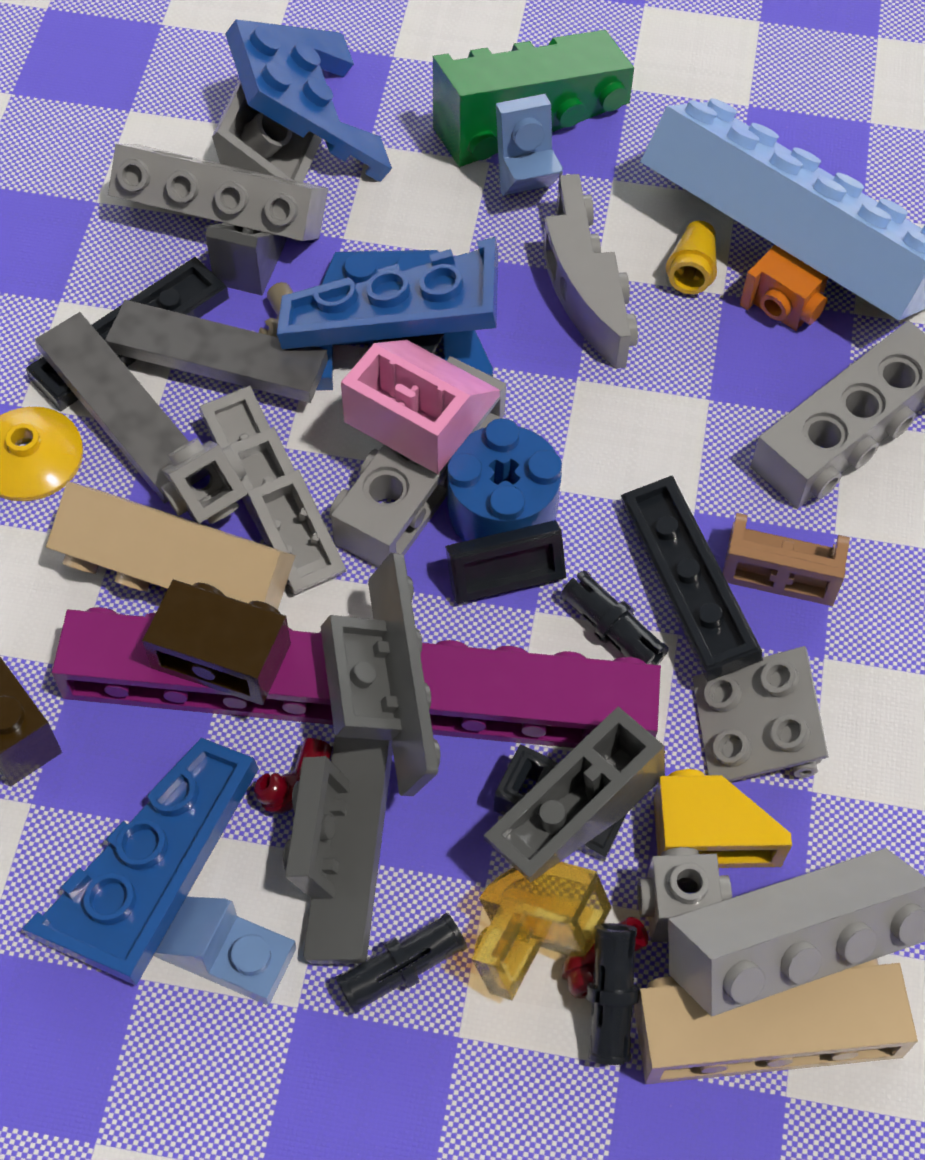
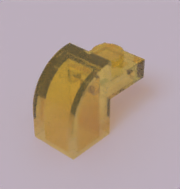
[472,862,612,1001]

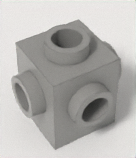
[161,438,248,524]
[637,847,732,942]

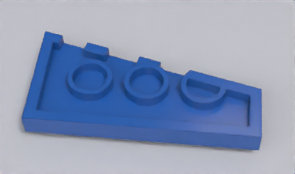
[22,738,259,986]

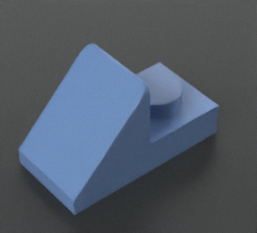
[496,94,563,196]
[154,897,297,1006]

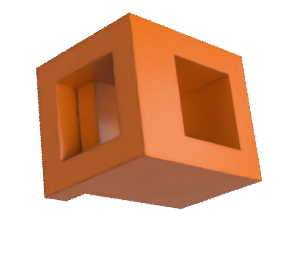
[740,245,828,331]

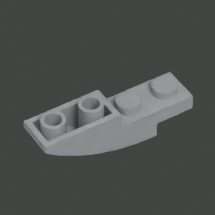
[543,174,638,369]

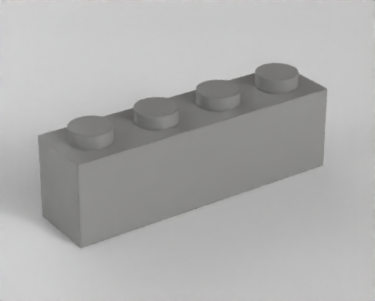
[668,848,925,1017]

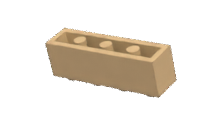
[46,481,296,610]
[634,959,918,1084]

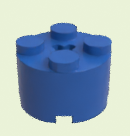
[447,418,562,541]

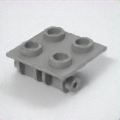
[692,646,829,782]

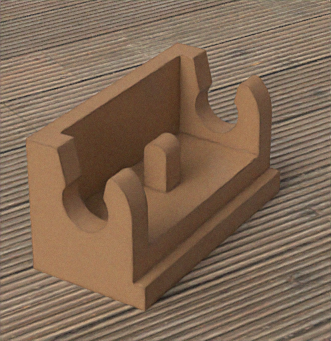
[722,513,850,606]

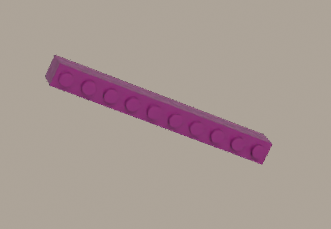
[52,607,661,748]

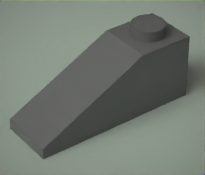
[484,706,665,883]

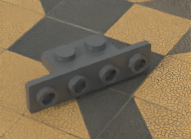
[320,553,440,796]
[283,737,393,964]

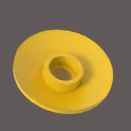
[0,407,84,501]

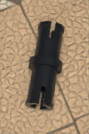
[561,570,669,665]
[335,913,467,1014]
[586,923,639,1065]

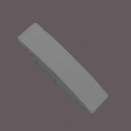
[200,386,346,594]

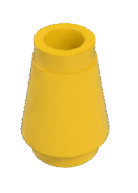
[666,220,717,294]

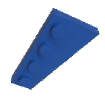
[277,237,498,349]

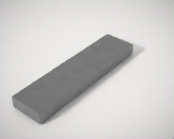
[105,300,328,403]
[35,312,209,504]

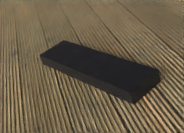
[26,257,229,412]
[621,475,763,682]

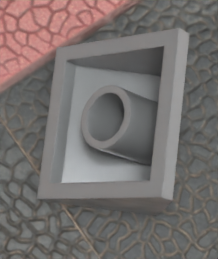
[212,79,322,182]

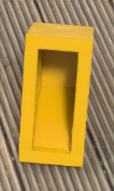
[653,769,792,868]

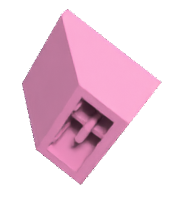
[341,340,500,474]

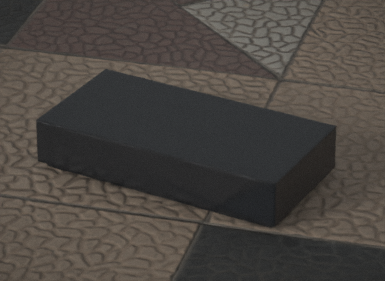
[445,520,567,604]

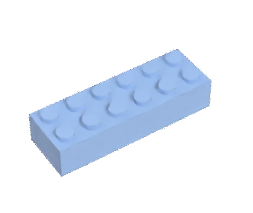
[640,98,925,320]

